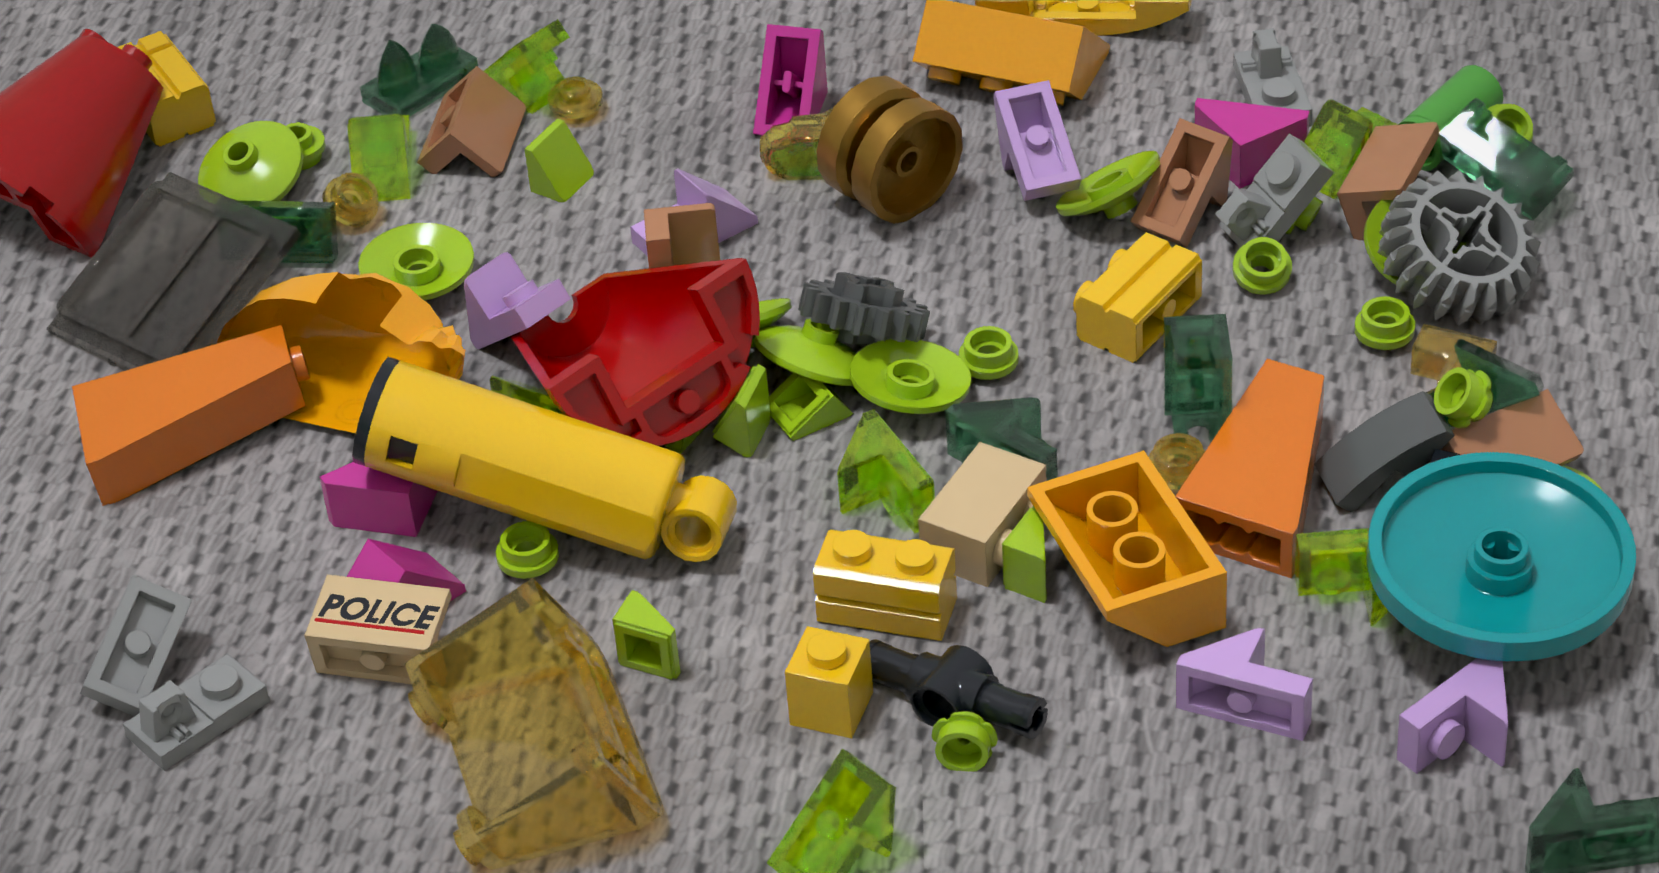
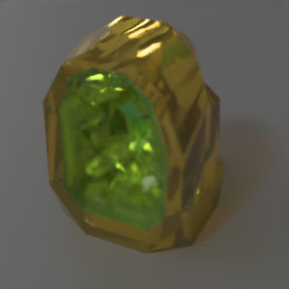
[760,108,833,180]

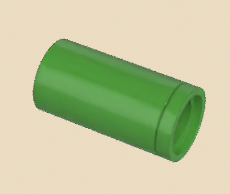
[1398,65,1504,171]

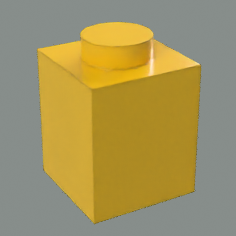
[785,626,873,738]

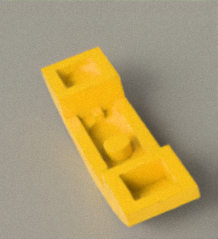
[975,0,1192,36]

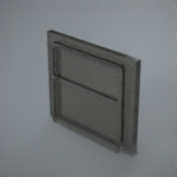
[46,172,301,370]

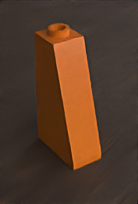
[72,325,311,506]
[1175,358,1324,578]

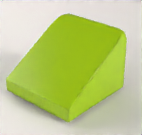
[524,118,594,202]
[712,364,771,458]
[769,372,854,441]
[1002,506,1047,603]
[612,590,681,680]

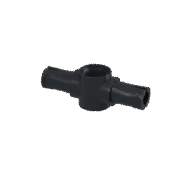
[870,639,1048,739]

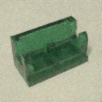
[1439,98,1574,221]
[1164,314,1233,448]

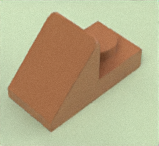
[1130,118,1233,248]

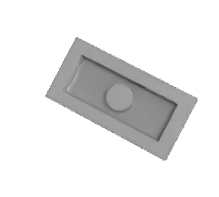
[1233,28,1313,126]
[1215,133,1334,248]
[80,575,192,716]
[123,654,270,771]

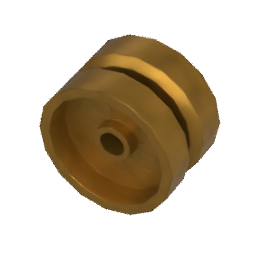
[816,76,963,224]

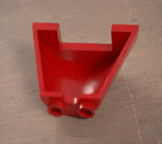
[0,29,163,258]
[510,258,760,446]

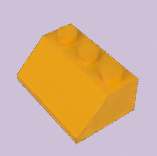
[913,0,1110,106]
[1027,450,1227,647]

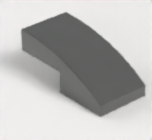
[1314,391,1455,512]

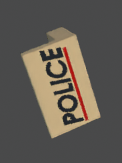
[304,574,452,688]

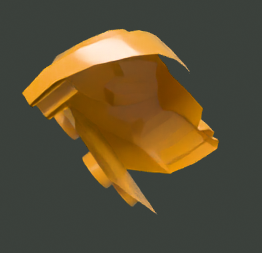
[216,272,466,433]

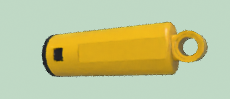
[352,357,737,562]

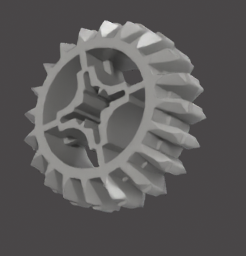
[1377,170,1541,326]

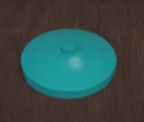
[1367,452,1636,661]

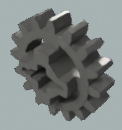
[798,272,930,345]

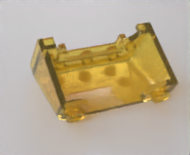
[405,578,664,870]

